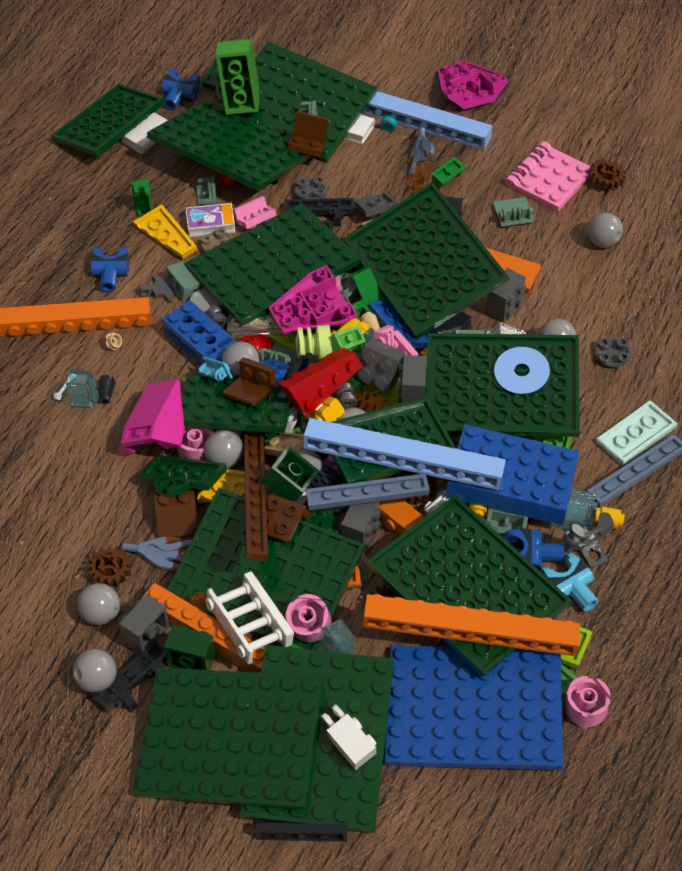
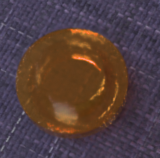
[190,592,207,610]

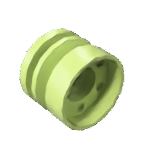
[295,325,333,361]

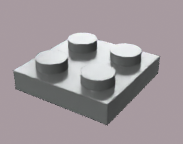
[354,191,398,218]

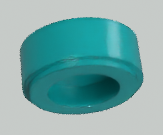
[380,116,398,132]

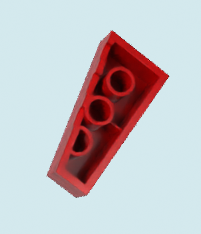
[277,347,363,416]

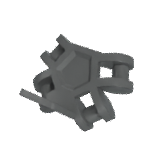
[564,512,614,568]

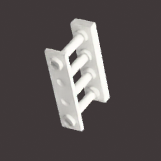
[205,571,294,664]

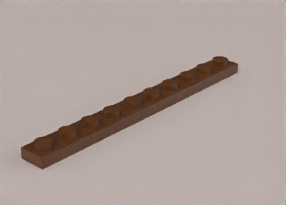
[243,431,268,561]

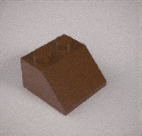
[154,490,198,539]

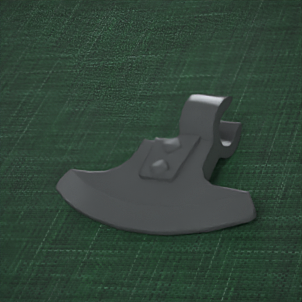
[139,274,174,303]

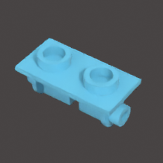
[198,357,233,381]

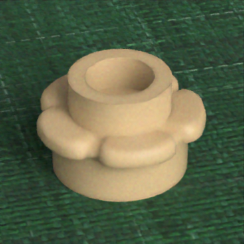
[105,333,122,350]

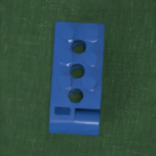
[162,300,237,366]

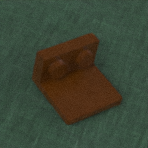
[288,111,329,157]
[223,357,276,406]
[266,494,311,543]

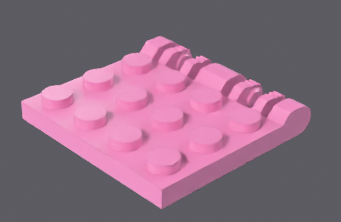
[504,141,591,212]

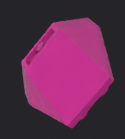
[438,61,508,109]
[269,265,358,335]
[118,379,184,456]

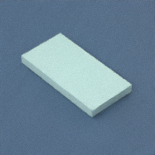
[595,401,678,466]

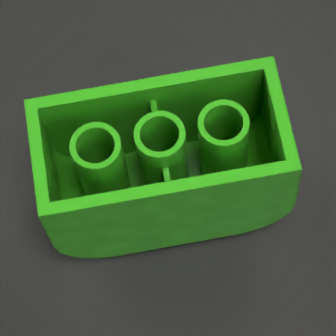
[216,39,260,115]

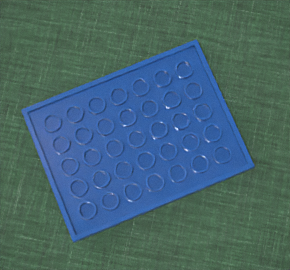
[385,646,563,770]

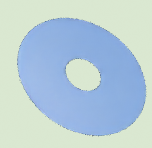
[494,347,550,394]

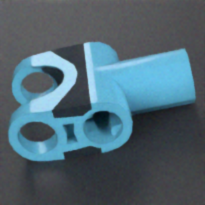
[540,552,598,612]

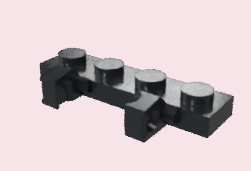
[285,198,354,226]
[92,641,166,713]

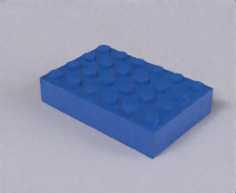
[446,424,579,525]

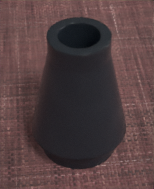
[97,375,116,404]

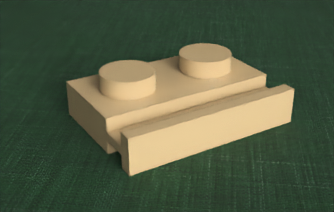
[264,432,304,456]

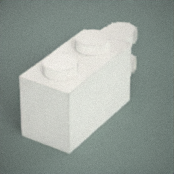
[321,705,377,770]

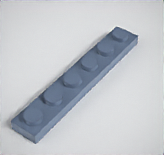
[586,434,682,508]
[306,474,429,510]

